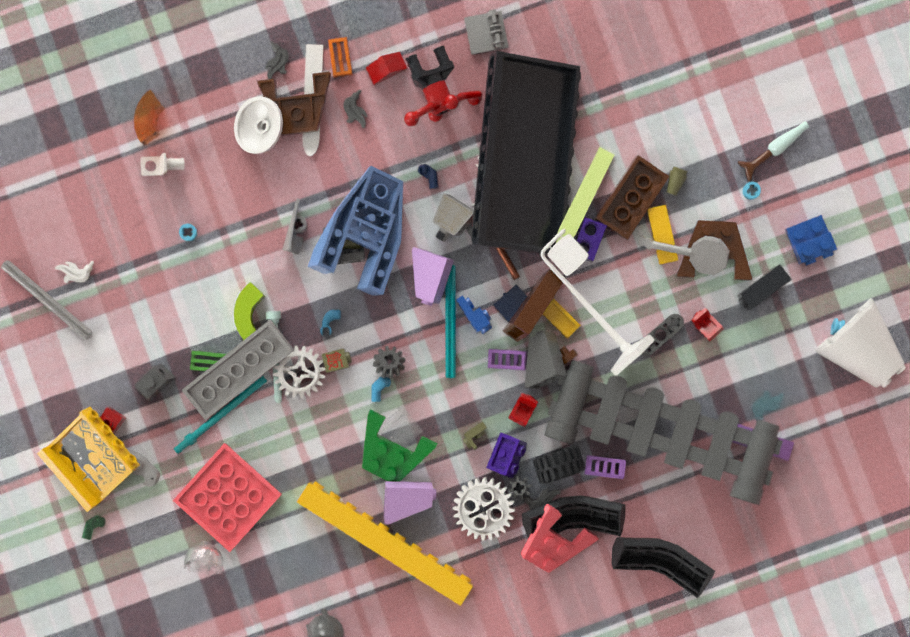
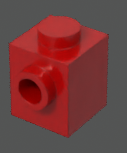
[100,407,126,435]

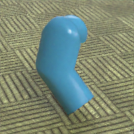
[371,376,391,402]

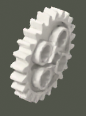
[453,477,516,541]

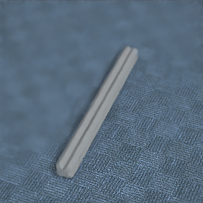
[1,260,93,340]

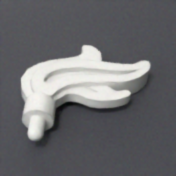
[55,261,94,283]

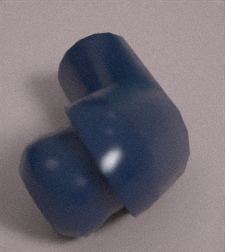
[418,164,439,189]

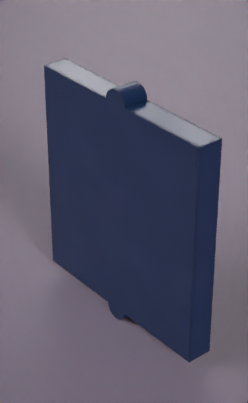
[493,284,527,322]

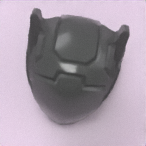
[306,609,344,637]

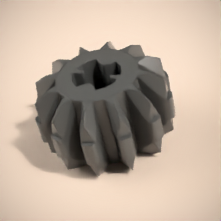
[373,346,405,379]

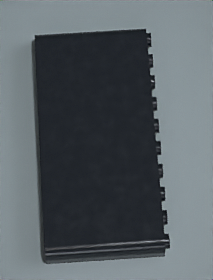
[471,51,581,255]

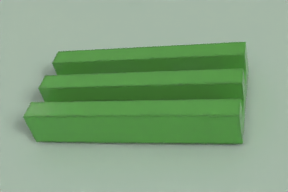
[190,351,226,371]

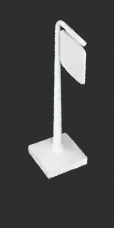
[541,229,655,376]

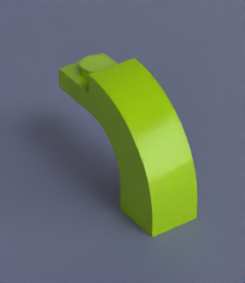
[234,282,266,340]

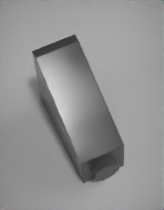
[525,330,567,390]

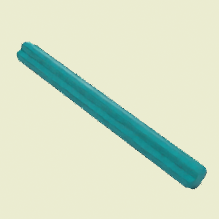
[445,265,456,378]

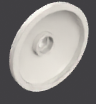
[234,97,283,154]

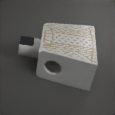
[433,193,474,242]

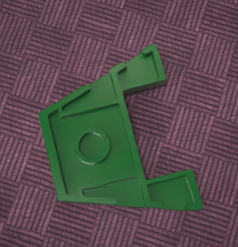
[362,409,438,481]

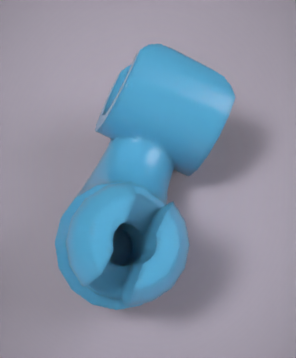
[320,309,341,335]

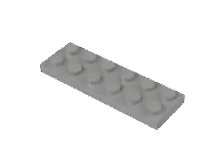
[182,320,294,420]

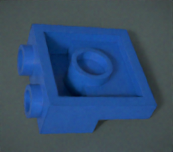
[785,215,837,266]
[456,295,492,335]

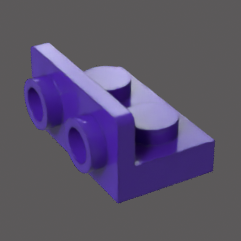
[486,432,527,478]

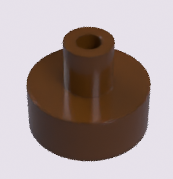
[560,346,578,365]

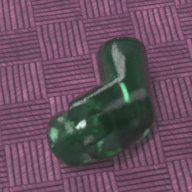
[81,515,106,540]

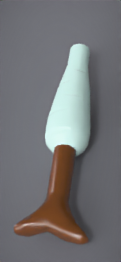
[738,121,809,182]

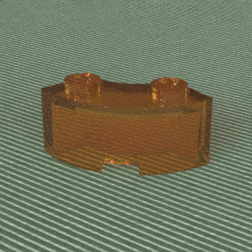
[134,89,165,146]

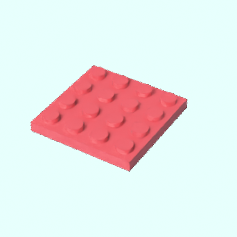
[173,443,282,552]

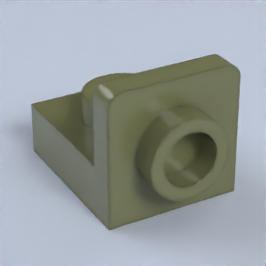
[463,421,487,450]

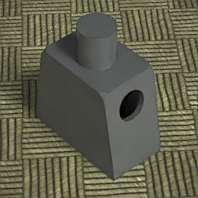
[134,364,175,403]

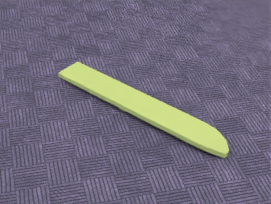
[556,147,614,243]

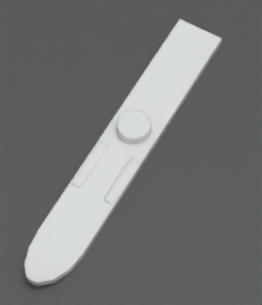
[302,44,323,156]

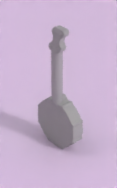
[638,235,730,275]

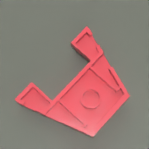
[521,504,599,573]

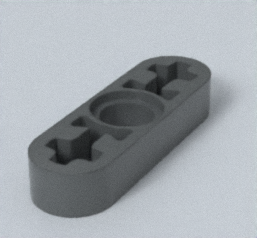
[641,314,684,356]

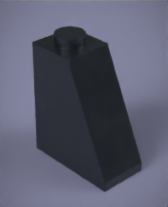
[737,264,792,310]

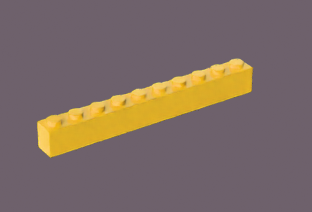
[297,481,473,606]

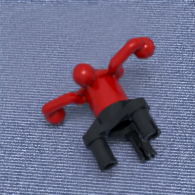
[404,46,483,127]

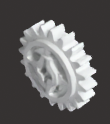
[272,345,325,398]

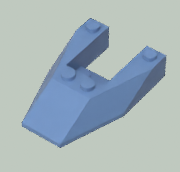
[308,166,403,296]

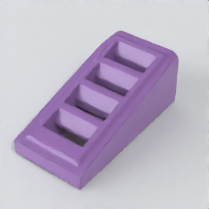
[488,349,528,370]
[584,455,626,479]

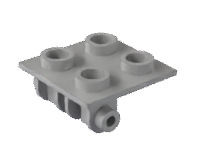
[464,9,509,55]

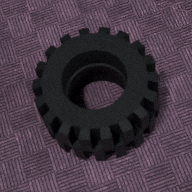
[533,445,586,484]

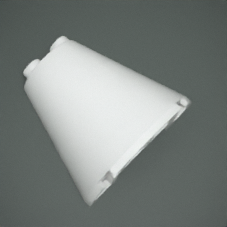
[815,298,906,388]

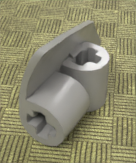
[282,199,308,255]

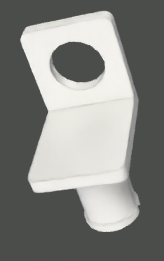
[140,153,185,176]

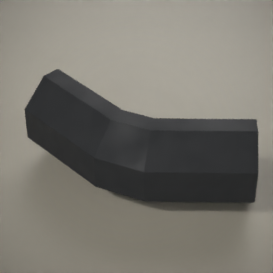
[522,495,626,538]
[611,537,716,598]

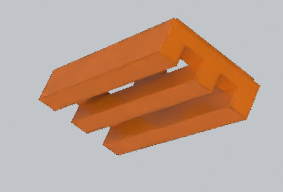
[328,37,352,78]

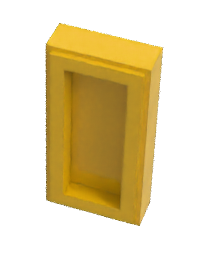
[542,299,581,339]

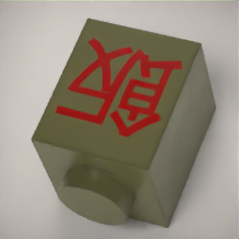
[321,348,352,373]

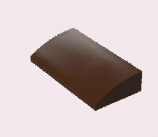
[594,155,670,240]

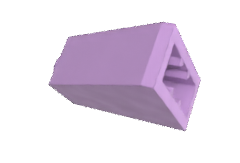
[412,247,454,306]
[383,481,436,524]

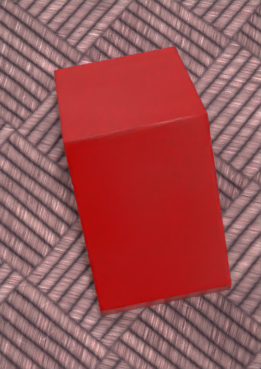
[366,51,408,85]

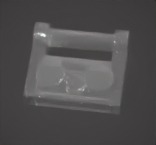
[378,405,423,447]

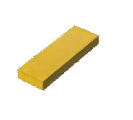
[647,205,678,265]

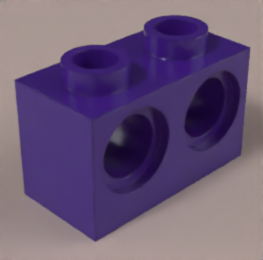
[575,217,607,263]

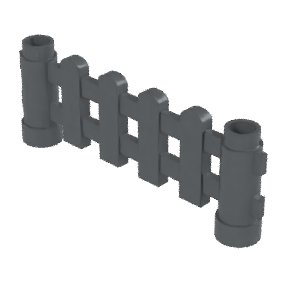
[544,360,783,505]

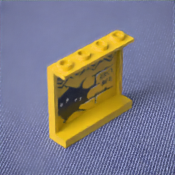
[37,407,140,512]

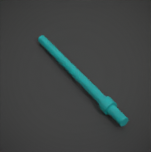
[173,375,267,454]

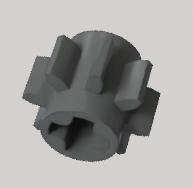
[508,476,533,500]

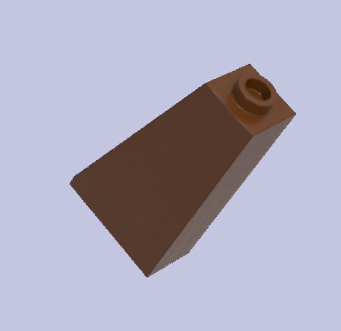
[503,269,563,342]

